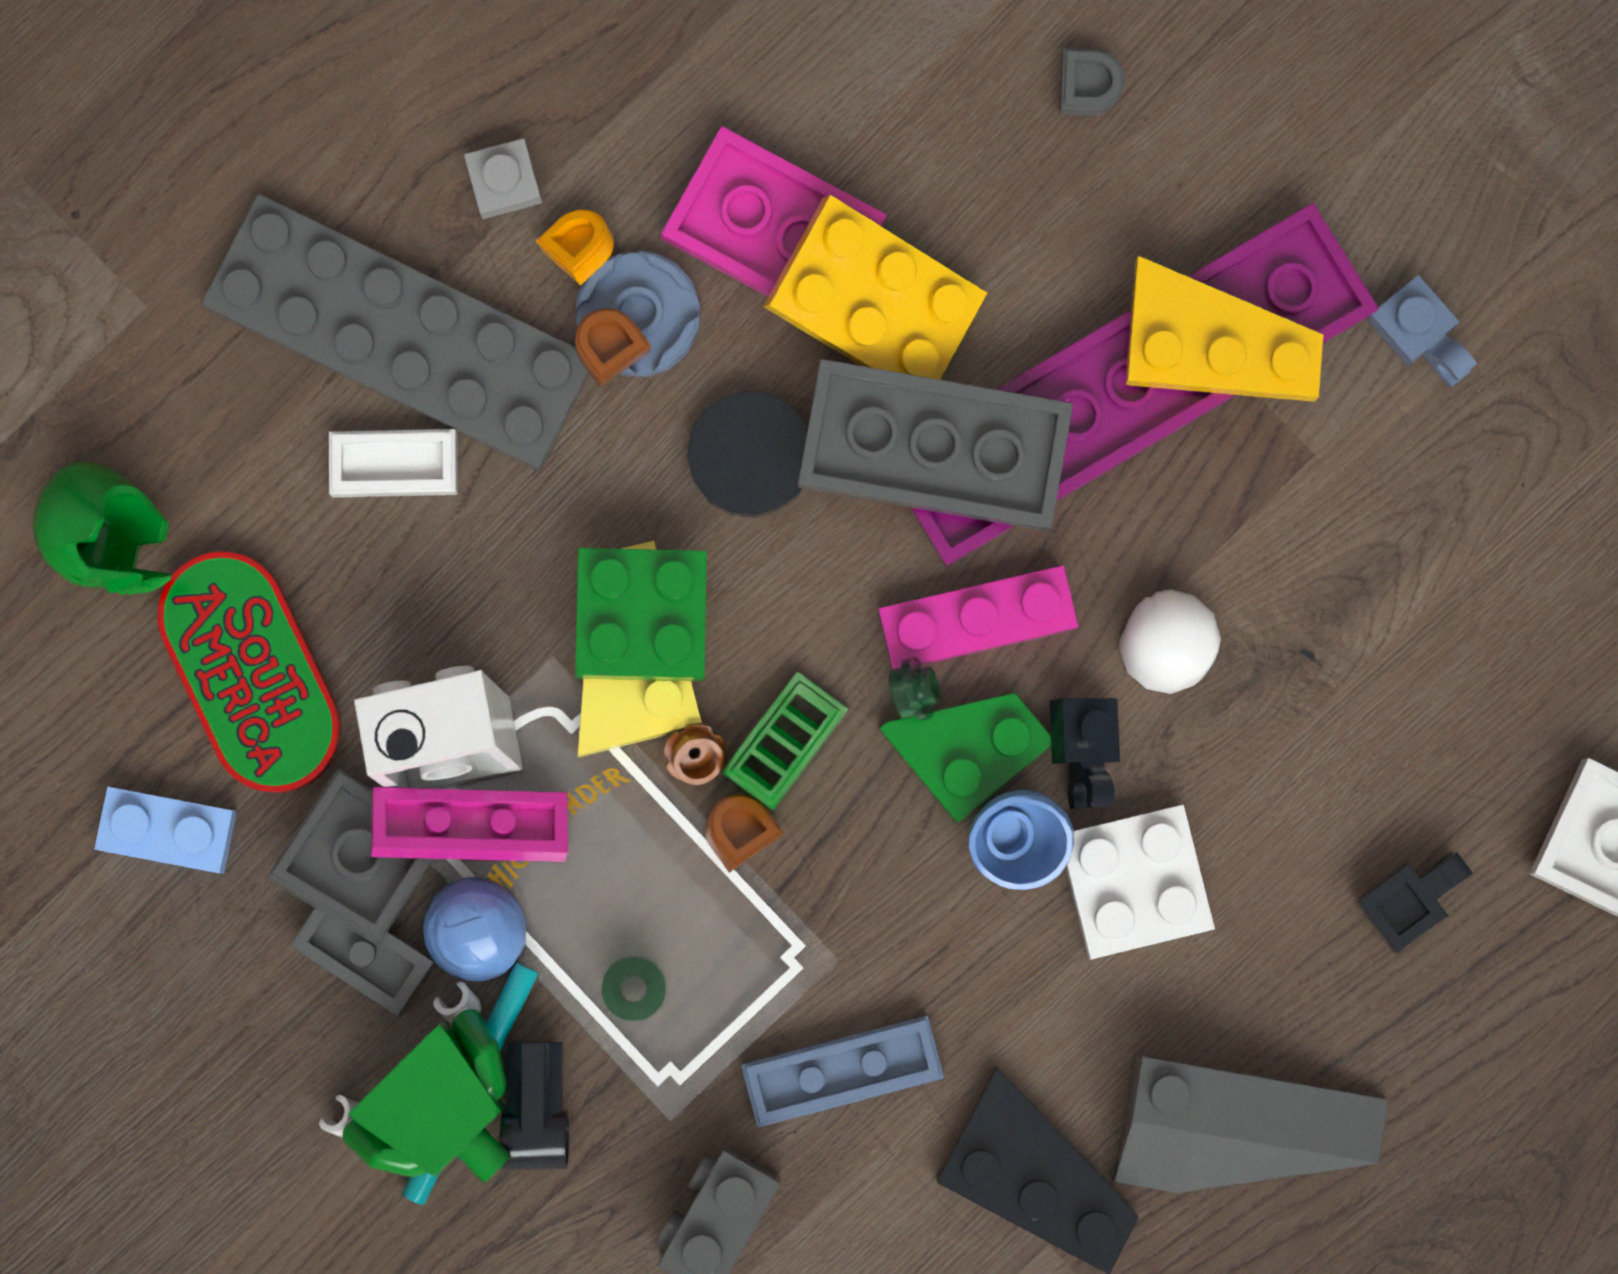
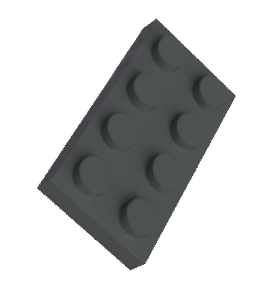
[798,359,1073,532]

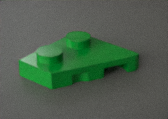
[879,693,1051,824]

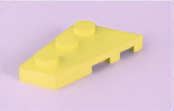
[578,541,702,758]

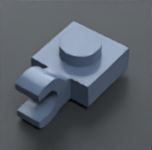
[1367,275,1477,388]

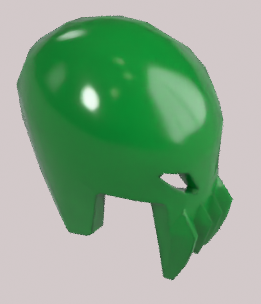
[33,461,172,596]

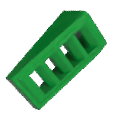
[722,672,849,811]

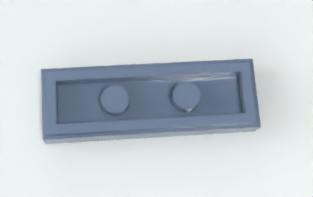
[741,1015,944,1128]

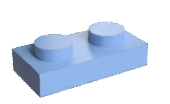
[94,787,237,874]

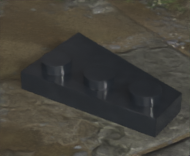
[936,1067,1139,1274]

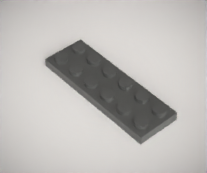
[201,194,590,473]

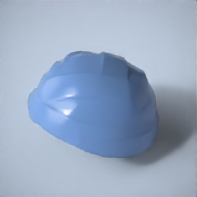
[968,790,1074,890]
[423,877,526,981]

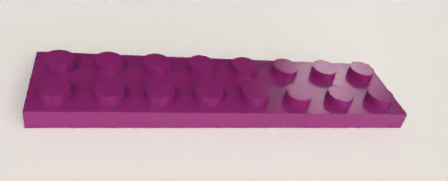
[909,203,1379,568]

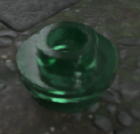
[889,657,941,721]
[601,956,666,1021]

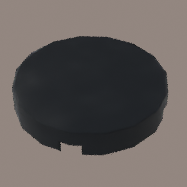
[687,391,808,518]

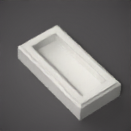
[329,429,458,497]

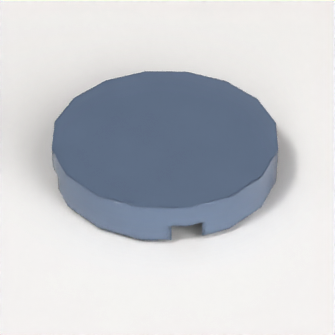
[576,251,700,377]

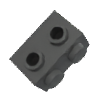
[654,1145,781,1274]

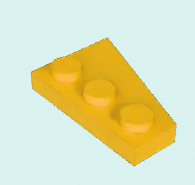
[1125,256,1323,402]

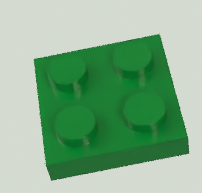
[575,548,707,681]

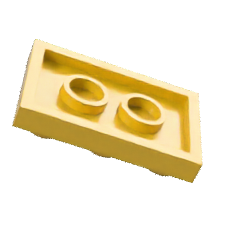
[763,195,987,380]

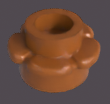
[664,723,726,785]

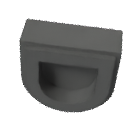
[1060,48,1125,116]

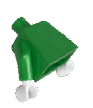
[319,982,512,1183]

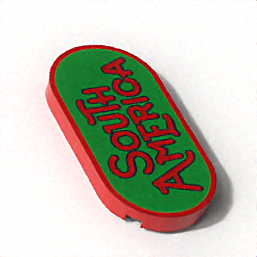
[157,552,342,793]

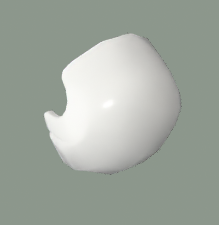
[1119,589,1221,694]

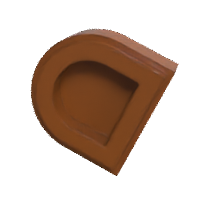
[575,308,651,387]
[704,794,784,873]

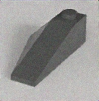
[1113,1053,1389,1193]

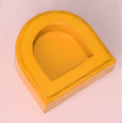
[536,209,614,286]

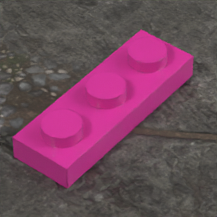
[878,565,1079,672]
[371,787,568,862]

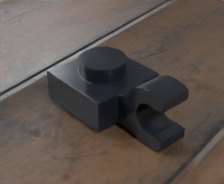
[1049,698,1120,809]
[1354,852,1473,954]

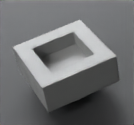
[464,138,542,219]

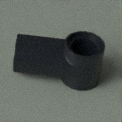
[500,1041,569,1169]

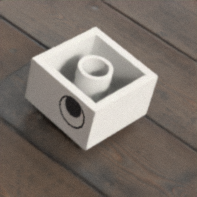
[354,666,523,789]

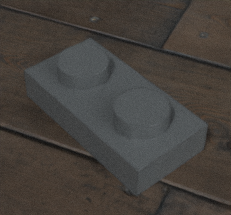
[290,909,435,1016]

